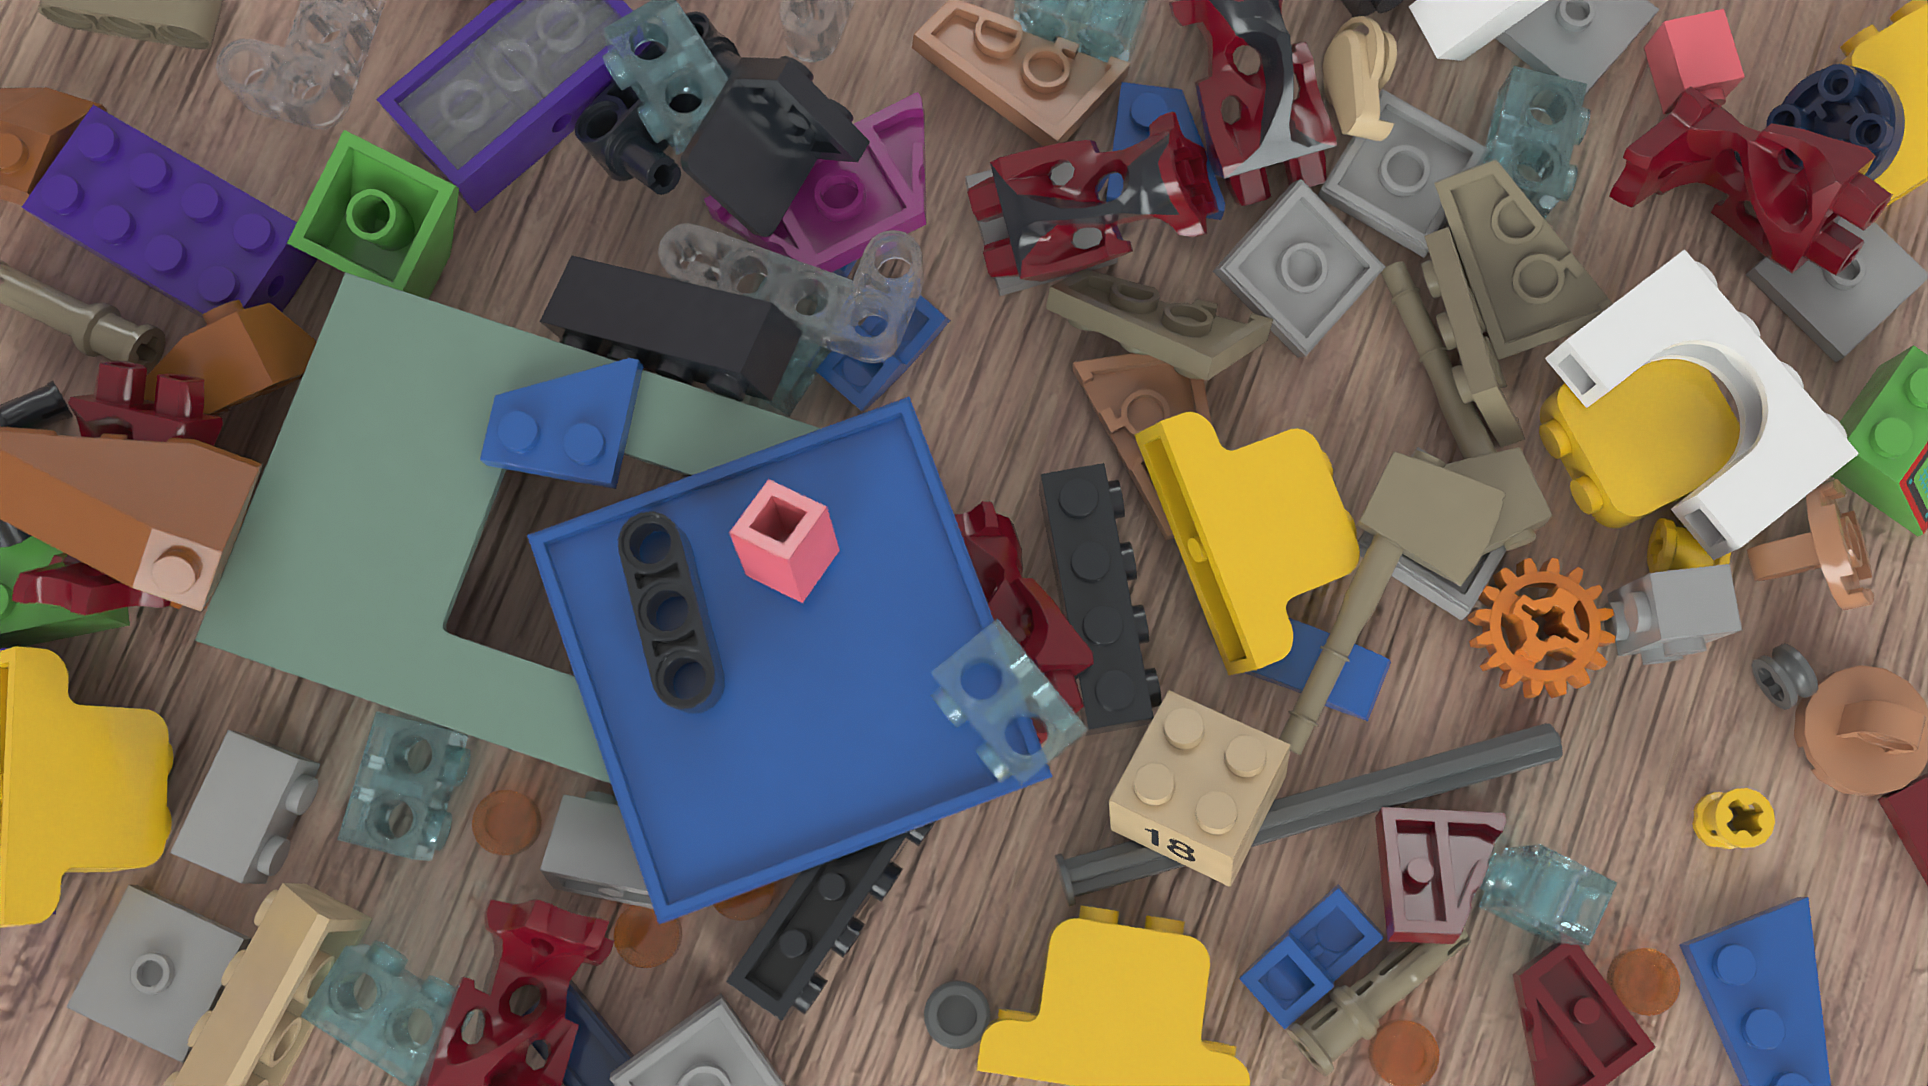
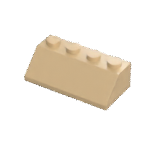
[162,883,373,1086]

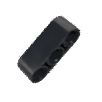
[618,511,725,714]

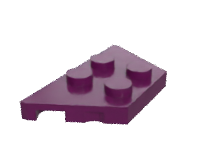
[704,92,927,281]

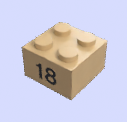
[1109,690,1290,887]

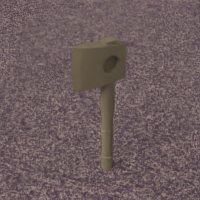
[1381,262,1553,555]
[1279,450,1506,755]

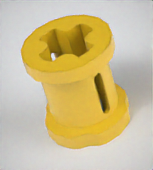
[1647,518,1731,573]
[1692,788,1775,849]

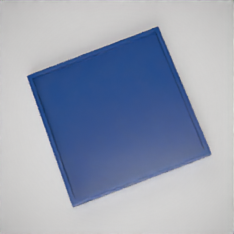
[527,397,1053,924]

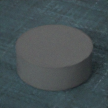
[924,980,990,1049]

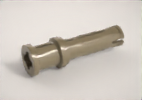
[0,260,166,376]
[1287,929,1471,1077]

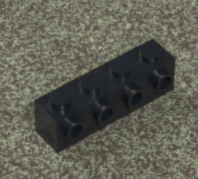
[540,255,802,402]
[1039,463,1162,736]
[726,821,936,1021]

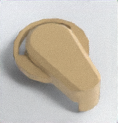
[1323,16,1397,141]

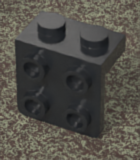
[680,56,870,237]

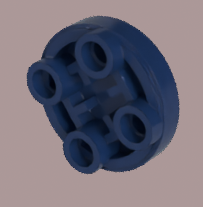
[1766,64,1905,181]

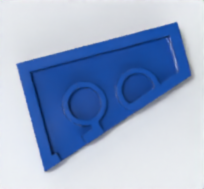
[1679,897,1831,1086]

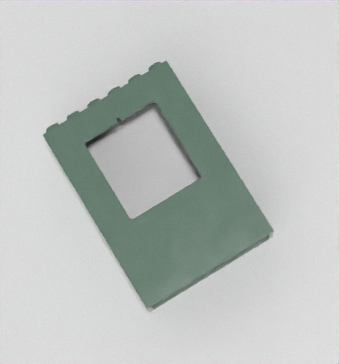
[195,272,821,783]

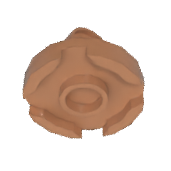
[1747,479,1874,611]
[1794,665,1928,796]

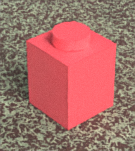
[1644,9,1745,114]
[729,479,840,603]

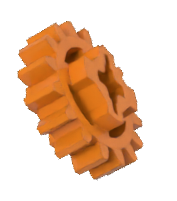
[1468,558,1616,699]

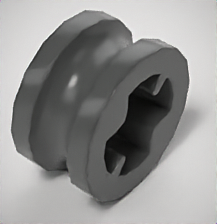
[1751,643,1818,710]

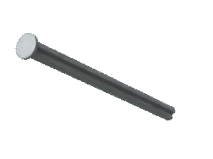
[1055,723,1563,906]

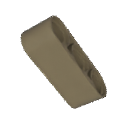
[38,0,224,50]

